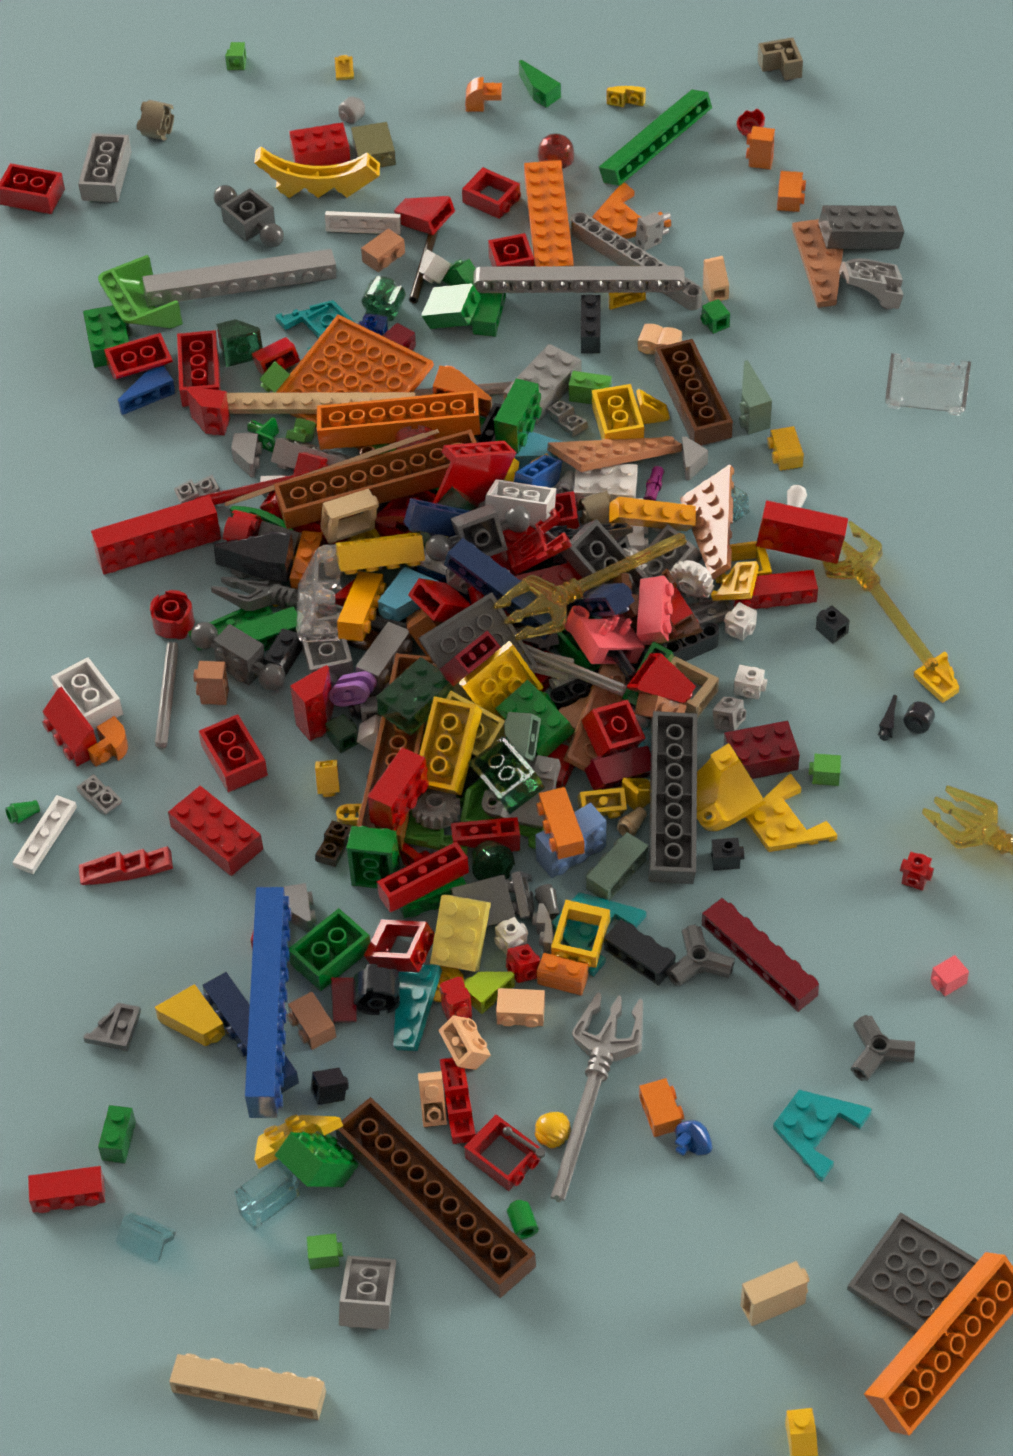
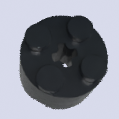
[353,964,400,1015]

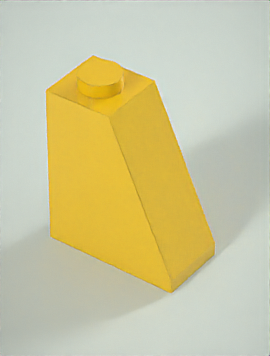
[155,984,225,1047]

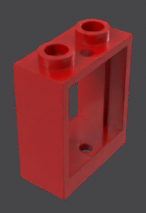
[462,167,521,219]
[364,919,435,972]
[464,1114,540,1191]

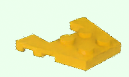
[745,774,837,852]
[254,1115,343,1169]

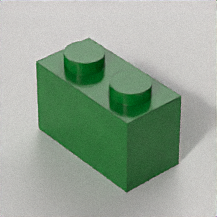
[98,1105,136,1164]

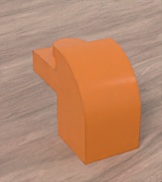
[465,77,502,112]
[88,716,128,767]

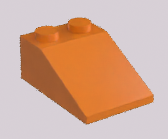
[433,365,492,417]

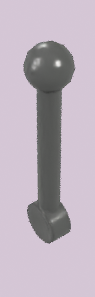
[503,1127,545,1159]

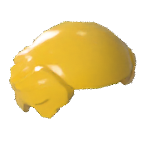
[535,1112,571,1149]

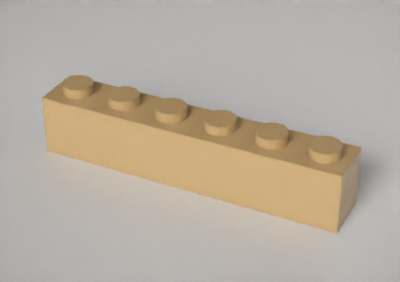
[169,1353,326,1420]

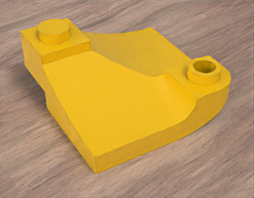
[697,743,767,831]

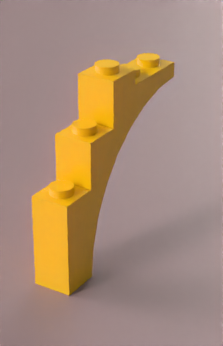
[254,147,380,198]

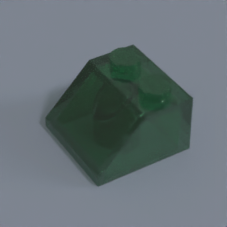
[216,319,263,367]

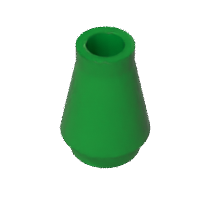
[5,800,40,824]

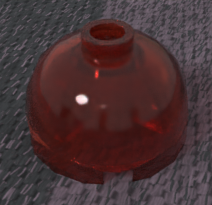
[538,133,574,169]

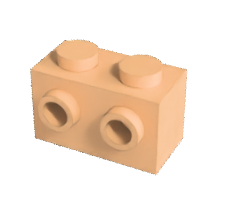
[438,1015,491,1070]

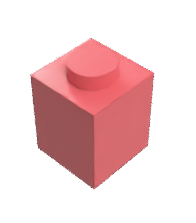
[931,955,969,996]

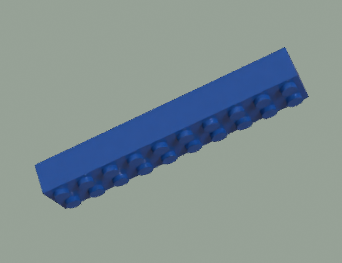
[245,887,291,1118]

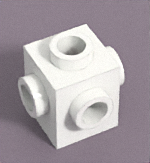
[724,602,757,641]
[734,665,768,700]
[494,917,528,956]

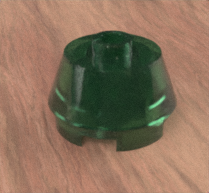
[472,840,515,881]

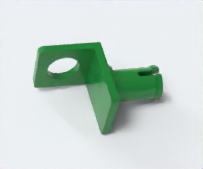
[247,417,279,453]

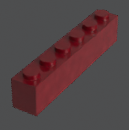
[702,898,819,1012]

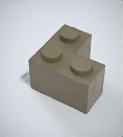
[757,37,803,81]

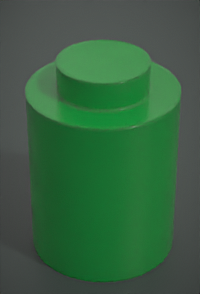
[506,1200,539,1240]

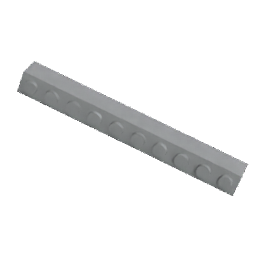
[142,249,336,306]

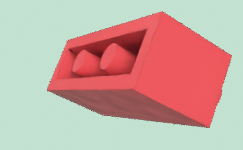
[636,576,674,645]

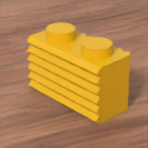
[767,426,804,471]

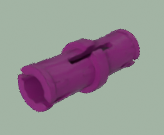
[643,466,665,501]

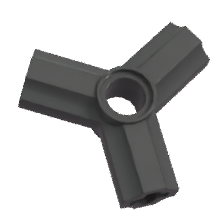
[666,924,735,987]
[851,1015,915,1081]

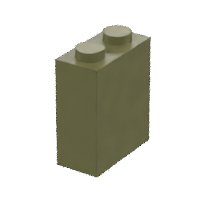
[351,122,396,167]

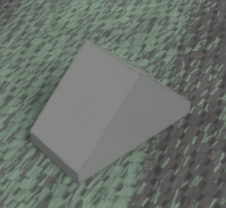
[682,437,708,480]

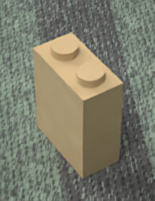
[740,1261,809,1326]

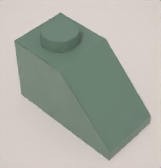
[504,712,541,762]

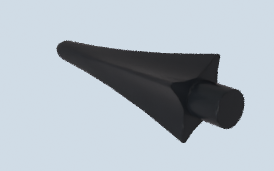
[877,695,897,741]

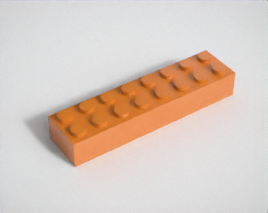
[524,160,574,266]
[317,390,481,450]
[864,1252,1013,1436]

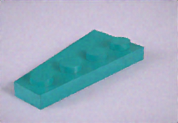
[393,965,442,1051]

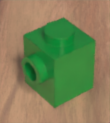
[700,299,730,334]

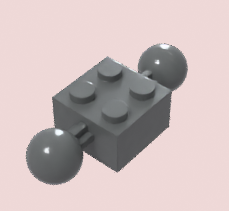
[213,185,284,248]
[426,504,531,562]
[191,622,286,691]

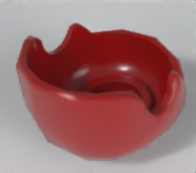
[736,108,765,136]

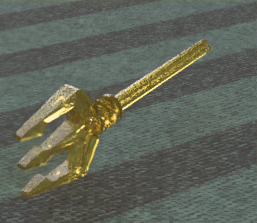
[821,521,938,671]
[493,533,687,640]
[922,785,1013,855]

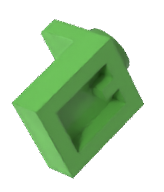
[286,418,315,443]

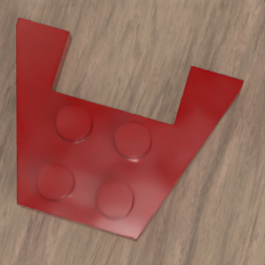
[506,508,572,574]

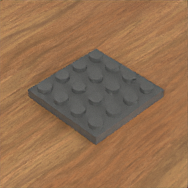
[418,592,538,702]
[847,1212,978,1333]

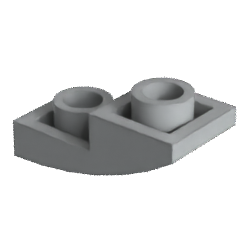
[546,400,588,437]
[174,475,221,503]
[77,774,122,815]
[533,903,553,954]

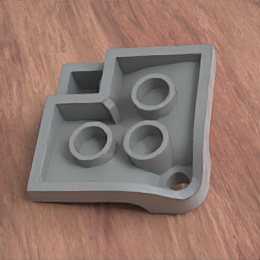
[839,258,903,310]
[482,753,561,829]

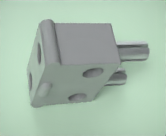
[635,212,671,252]

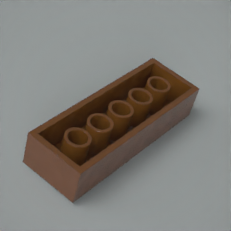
[655,339,733,446]

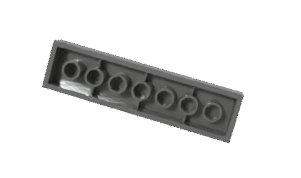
[648,711,697,884]

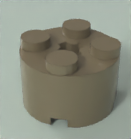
[137,100,174,141]
[577,491,611,525]

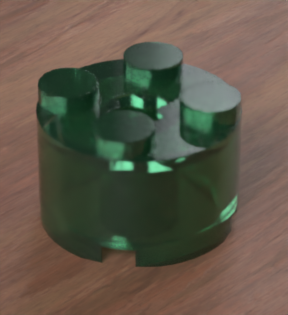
[361,276,406,321]

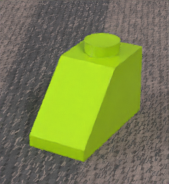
[464,972,515,1014]

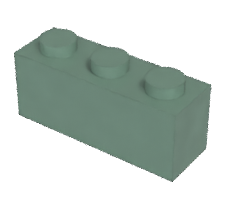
[585,832,649,900]

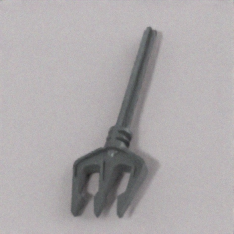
[211,569,407,629]

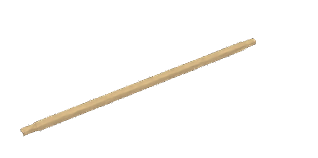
[225,429,439,506]

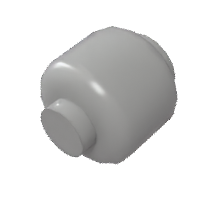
[338,97,365,124]

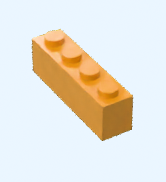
[609,497,696,532]
[337,571,387,641]

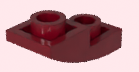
[375,509,407,528]
[331,977,357,1023]

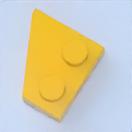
[711,561,759,601]
[913,651,959,703]

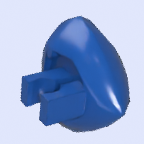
[675,1120,712,1156]

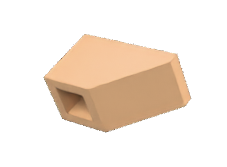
[703,256,729,302]
[418,1071,447,1127]

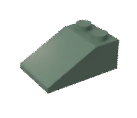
[739,360,772,435]

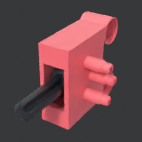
[564,606,645,680]

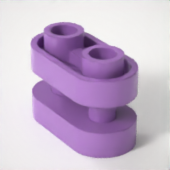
[329,671,377,707]

